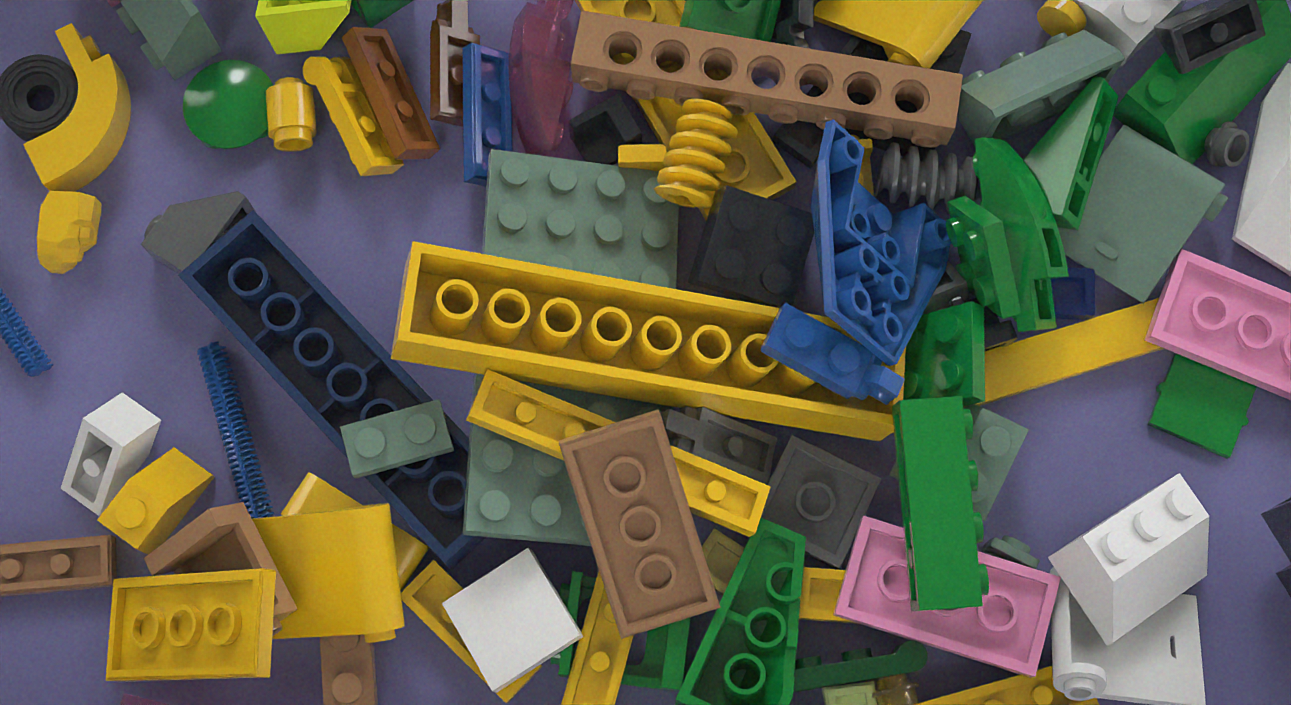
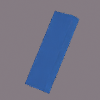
[463,43,513,187]

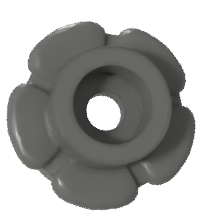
[1204,121,1249,167]

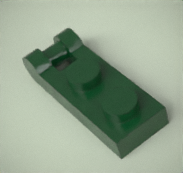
[793,640,928,693]

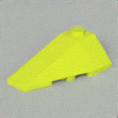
[255,0,352,55]

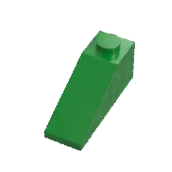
[1023,77,1119,231]

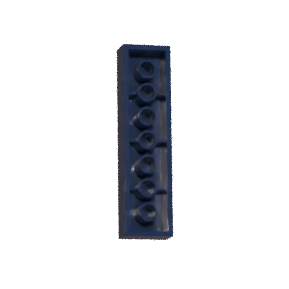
[178,210,486,570]

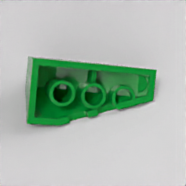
[675,518,806,705]

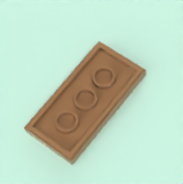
[559,409,720,639]

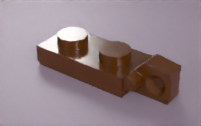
[430,0,480,127]

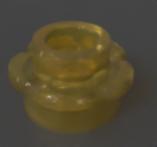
[872,674,920,705]

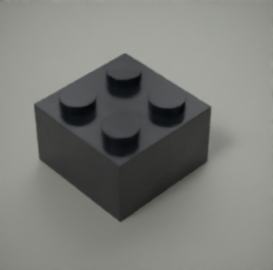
[688,185,814,308]

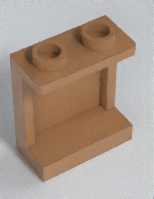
[143,502,297,636]

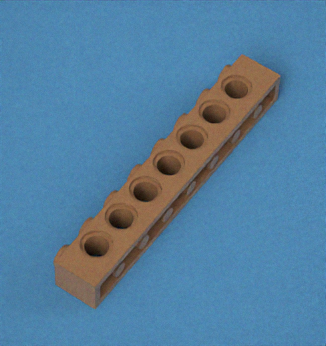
[571,10,963,147]

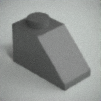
[141,191,256,274]

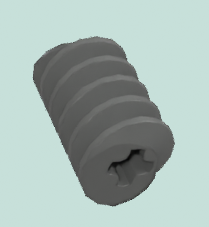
[874,142,978,214]

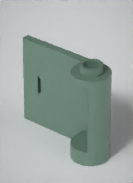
[1058,125,1229,304]

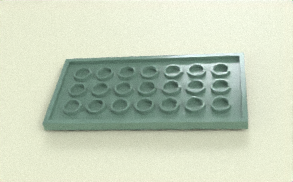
[463,149,679,546]

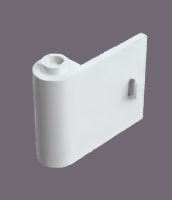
[1050,567,1206,705]

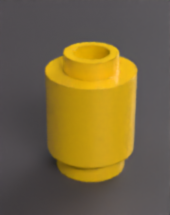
[266,77,317,152]

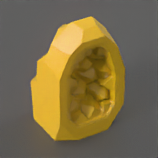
[37,191,102,274]

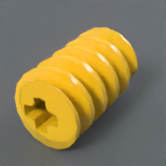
[653,99,738,208]

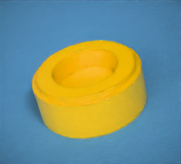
[1037,0,1086,37]

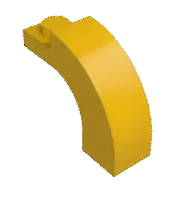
[23,23,131,192]

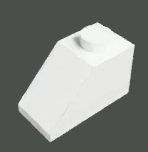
[61,393,161,516]

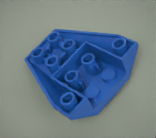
[811,119,951,366]

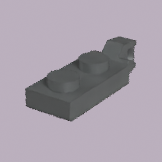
[660,406,777,485]

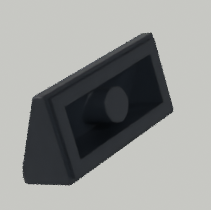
[1153,0,1266,74]

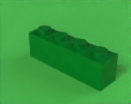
[892,396,989,611]

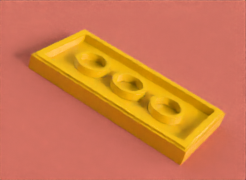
[106,568,276,682]

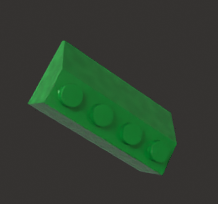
[1113,0,1291,165]

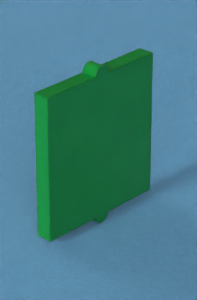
[1147,353,1257,459]

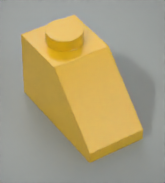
[97,447,215,554]

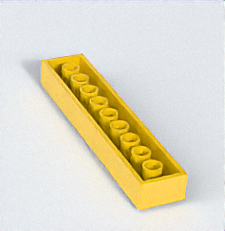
[391,241,906,442]

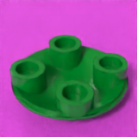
[183,60,273,149]

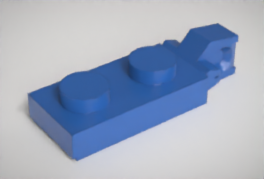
[760,303,905,405]

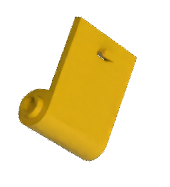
[813,0,984,69]
[252,503,405,643]

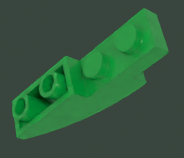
[973,137,1069,332]

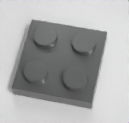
[761,435,882,570]

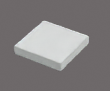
[442,548,584,693]

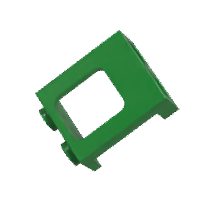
[551,571,690,692]

